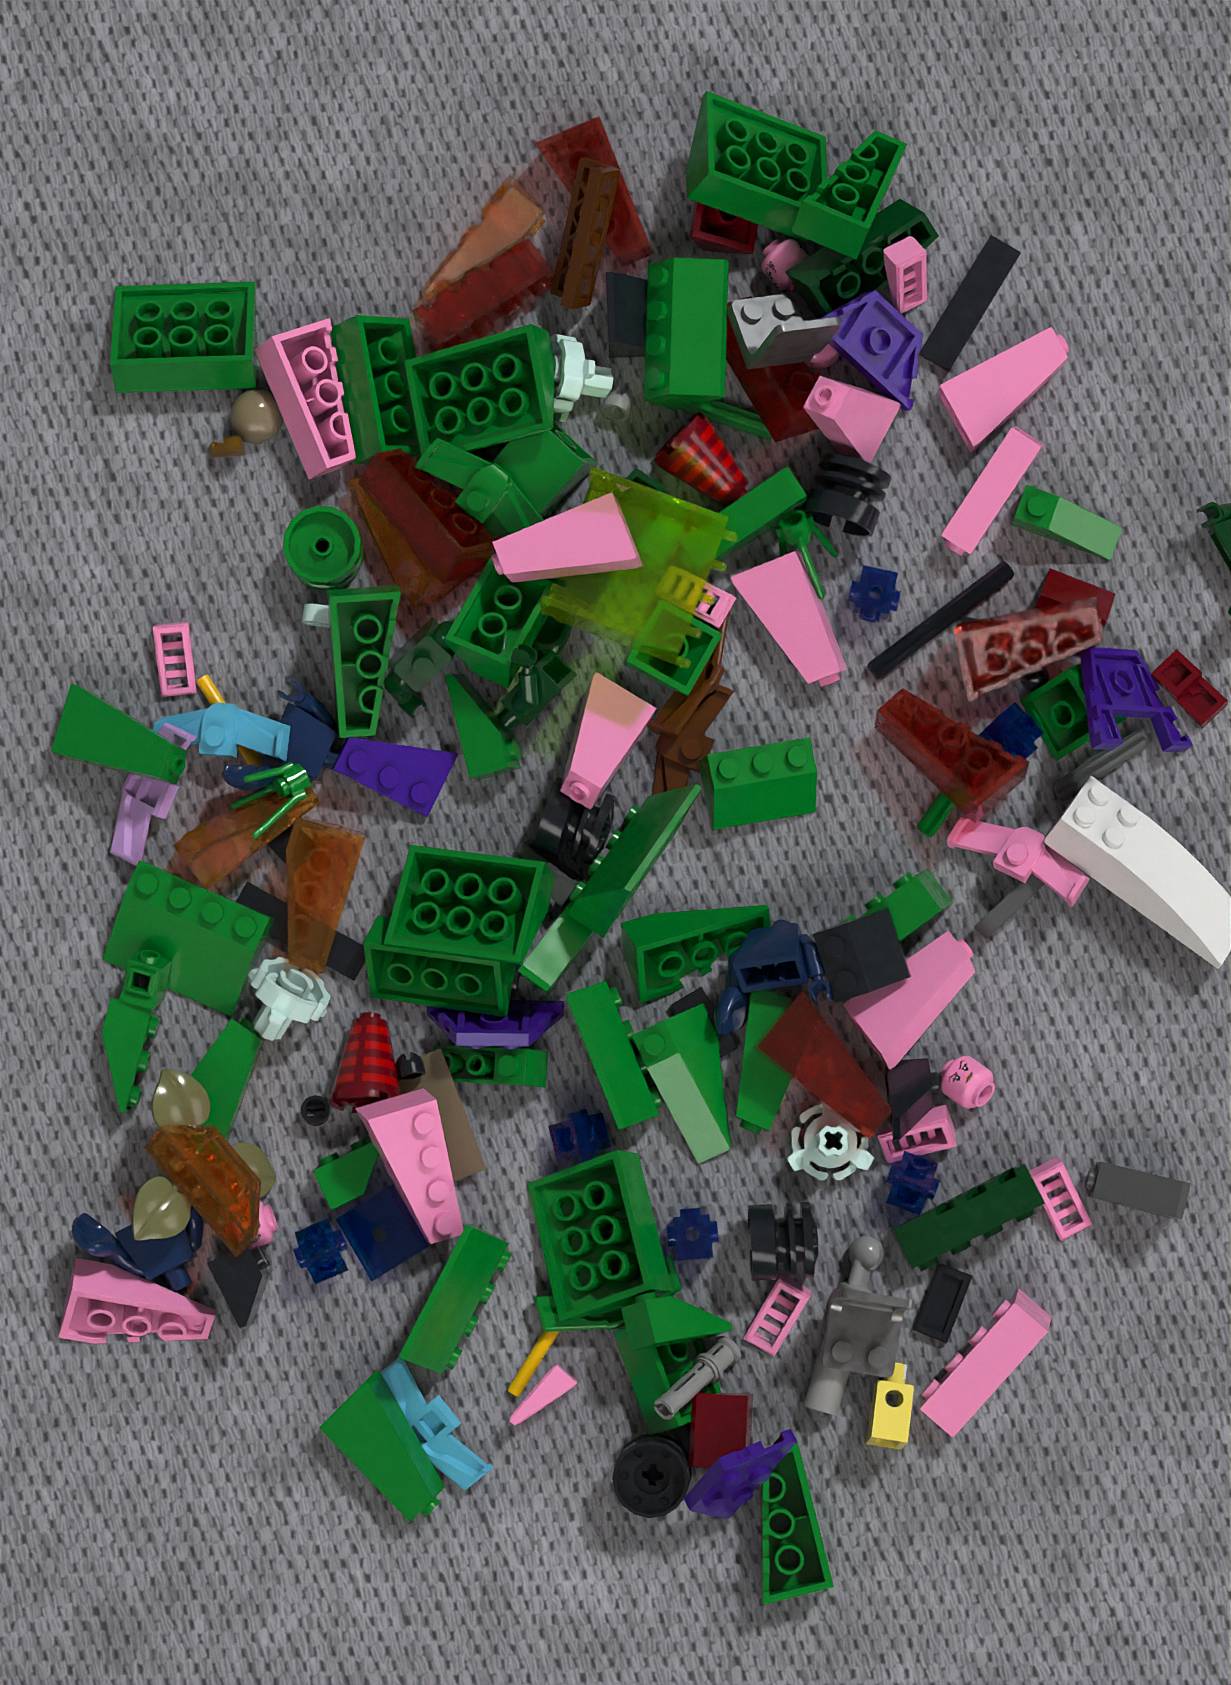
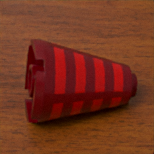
[651,410,749,507]
[330,1012,401,1113]

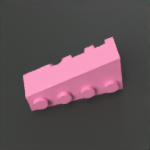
[254,318,356,480]
[355,1088,464,1244]
[920,1289,1052,1438]

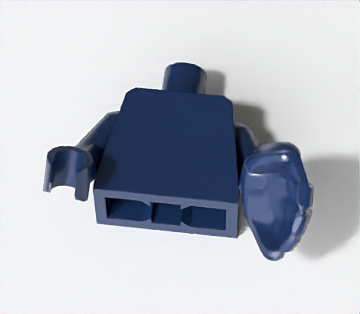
[222,678,340,791]
[714,920,834,1035]
[71,1183,204,1292]

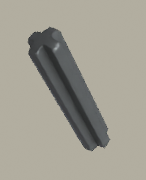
[1052,731,1147,801]

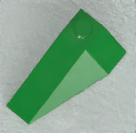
[621,905,770,1003]
[632,1003,732,1164]

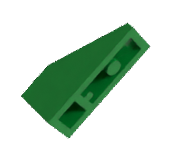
[1011,485,1122,561]
[445,673,521,779]
[621,1292,733,1351]

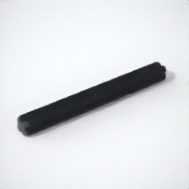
[867,561,1014,679]

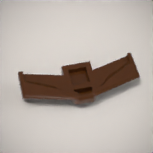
[647,600,730,739]
[651,685,734,795]

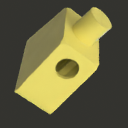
[866,1362,914,1450]

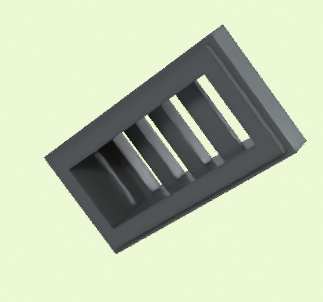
[516,839,586,907]

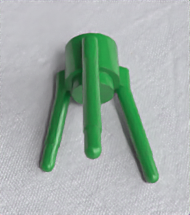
[775,510,838,599]
[230,762,310,839]

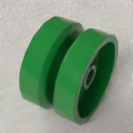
[283,506,364,591]

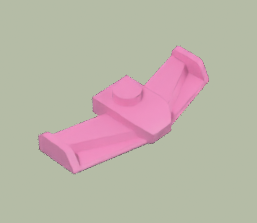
[947,817,1090,908]

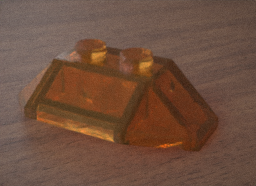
[144,1124,261,1258]

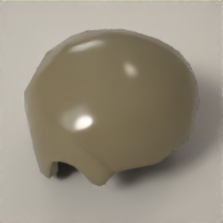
[229,388,284,444]

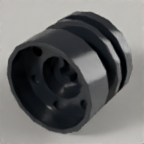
[803,453,891,537]
[534,777,616,866]
[748,1202,818,1281]
[612,1433,692,1518]

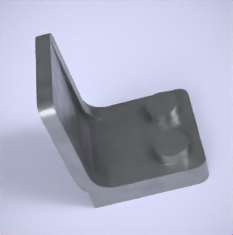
[727,294,841,369]
[821,1288,915,1378]

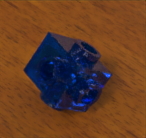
[848,565,901,623]
[978,702,1044,766]
[548,1109,611,1163]
[886,1151,940,1215]
[666,1208,719,1261]
[293,1218,349,1284]

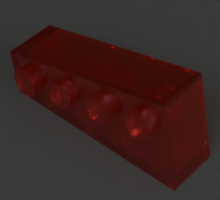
[535,116,654,267]
[412,238,554,352]
[726,296,822,443]
[358,448,503,584]
[954,597,1104,702]
[875,688,1029,823]
[752,990,892,1139]

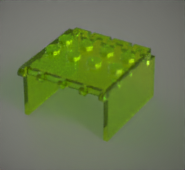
[541,466,738,669]

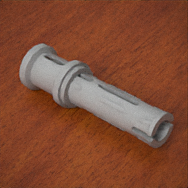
[654,1336,741,1420]

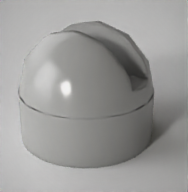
[601,391,632,421]

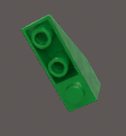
[102,998,160,1114]
[434,1045,548,1088]

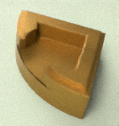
[209,435,245,458]

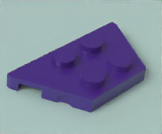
[819,290,923,411]
[427,1000,564,1049]
[684,1429,798,1519]

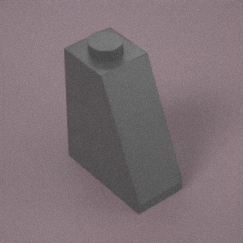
[1085,1162,1191,1219]

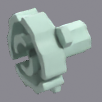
[549,334,614,422]
[248,957,330,1041]
[787,1095,874,1181]

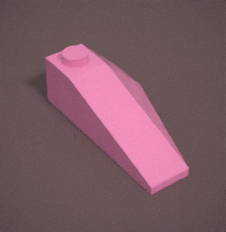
[58,1258,216,1344]

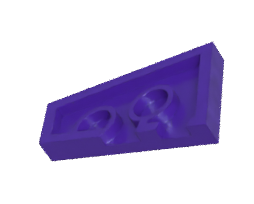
[331,737,459,817]

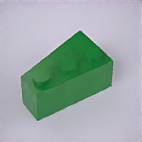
[841,869,953,941]

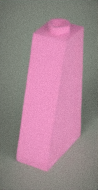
[937,327,1069,453]
[803,376,901,463]
[941,426,1045,556]
[491,492,643,583]
[731,551,848,687]
[560,672,657,810]
[843,931,976,1070]

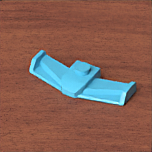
[153,703,290,761]
[380,1357,494,1491]

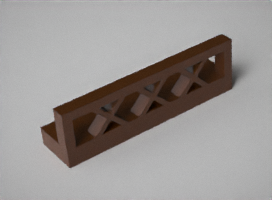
[550,157,621,309]

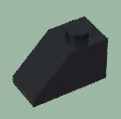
[885,1058,939,1140]

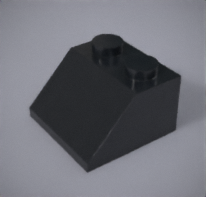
[606,272,648,358]
[813,908,911,1003]
[207,1243,271,1329]

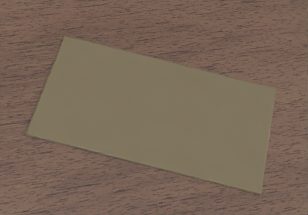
[399,1048,486,1182]

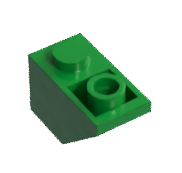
[313,1136,380,1210]

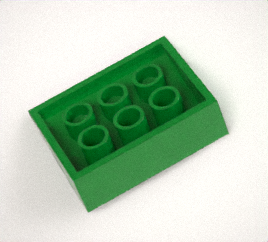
[686,91,828,242]
[110,281,257,393]
[404,324,555,457]
[568,784,702,938]
[384,845,556,965]
[103,860,275,1017]
[527,1150,672,1322]
[398,1224,512,1374]

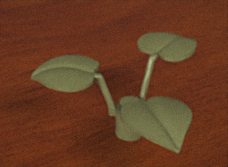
[132,1069,276,1241]

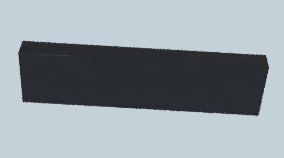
[919,235,1021,372]
[236,882,366,981]

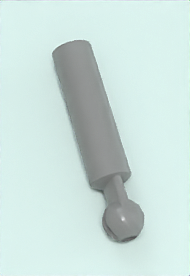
[803,1236,884,1416]

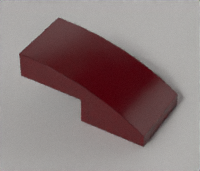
[1151,649,1228,729]

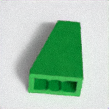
[676,466,807,576]
[51,684,187,785]
[518,876,595,996]
[735,989,820,1135]
[155,1018,264,1166]
[319,1370,445,1522]

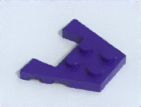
[1080,647,1193,752]

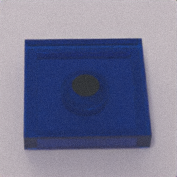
[336,1184,430,1281]

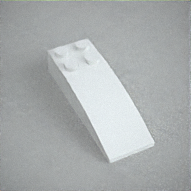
[1043,776,1231,969]

